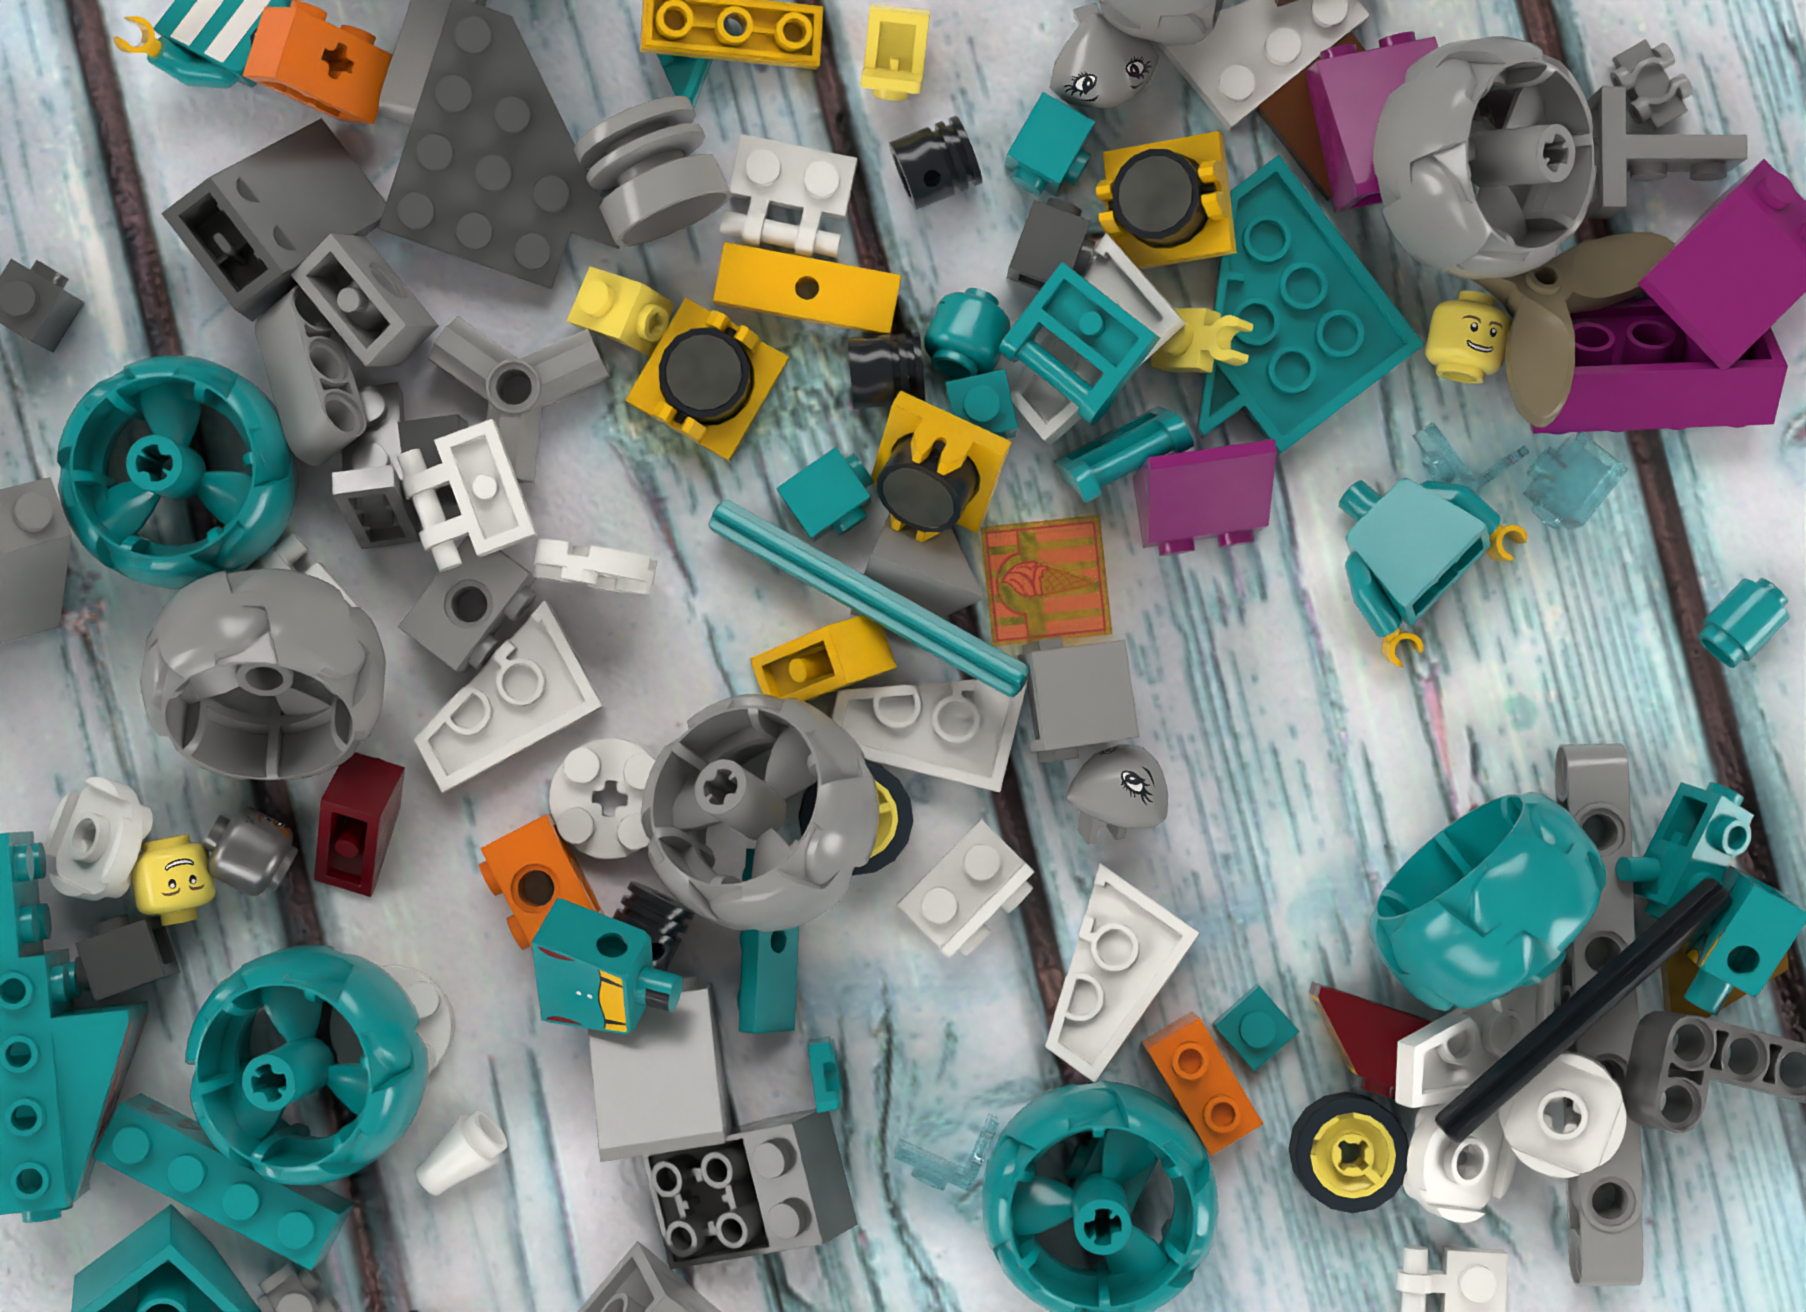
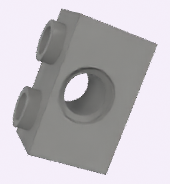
[291,233,439,366]
[398,536,537,673]

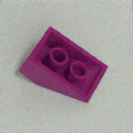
[1637,159,1806,372]
[1133,439,1277,556]

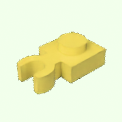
[1150,308,1253,373]

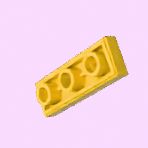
[639,0,823,70]
[713,242,901,335]

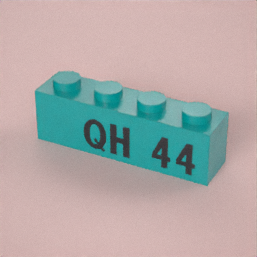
[92,1093,354,1270]

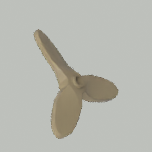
[1470,232,1675,427]

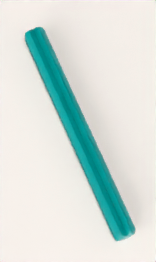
[709,500,1030,697]

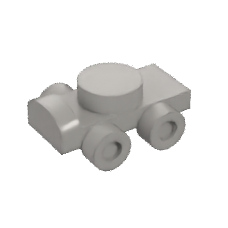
[1610,39,1693,131]
[257,1262,342,1312]

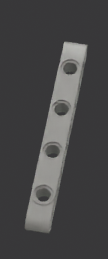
[1555,743,1644,1287]

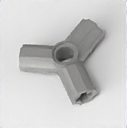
[427,316,611,483]

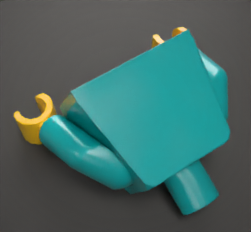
[1338,478,1528,667]

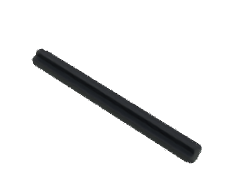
[1435,878,1732,1143]

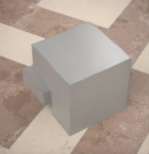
[1017,637,1139,763]

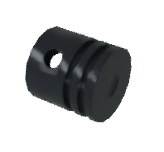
[889,115,983,210]
[847,332,926,409]
[613,881,696,971]

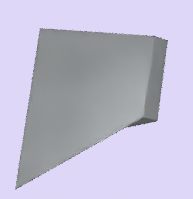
[850,512,985,628]

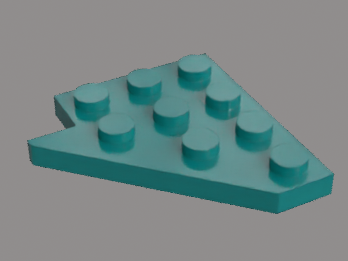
[1196,155,1425,456]

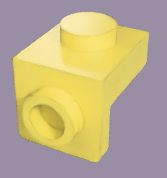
[861,3,931,101]
[566,266,674,357]

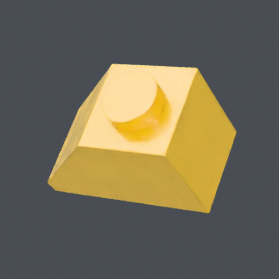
[749,615,897,702]

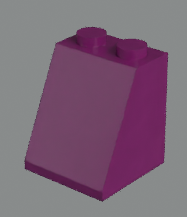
[1305,31,1439,213]

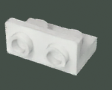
[897,819,1035,958]

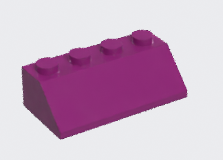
[1529,299,1788,435]

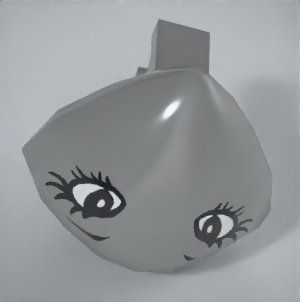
[1049,3,1159,109]
[1066,744,1168,845]

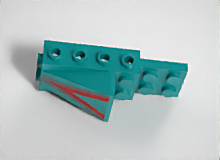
[0,831,149,1223]

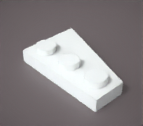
[1155,0,1370,132]
[1011,233,1186,445]
[413,600,604,793]
[831,677,1029,792]
[1045,863,1200,1083]
[1395,970,1556,1108]

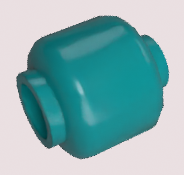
[924,288,1011,380]

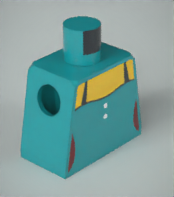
[531,898,683,1035]

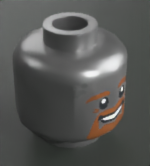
[202,806,298,896]

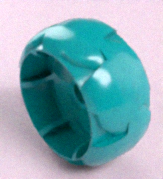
[57,355,298,589]
[1370,792,1606,1011]
[185,945,428,1185]
[982,1081,1219,1312]

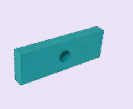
[737,848,799,1034]

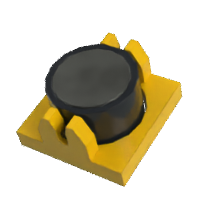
[1095,131,1237,269]
[625,297,790,462]
[871,391,1012,543]

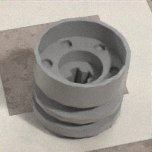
[573,95,732,247]

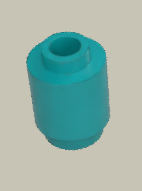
[1697,578,1790,668]

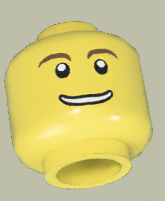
[1425,291,1511,384]
[131,834,216,926]

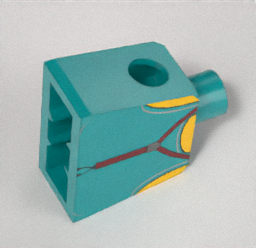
[1683,865,1806,1016]

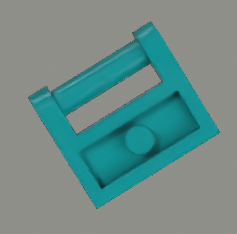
[998,262,1161,425]
[1054,406,1194,503]

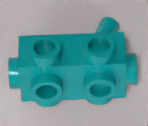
[1615,782,1754,920]

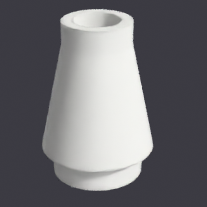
[415,1110,507,1196]

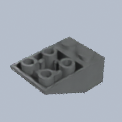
[161,118,386,322]
[642,1108,858,1269]

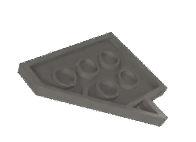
[378,0,620,289]

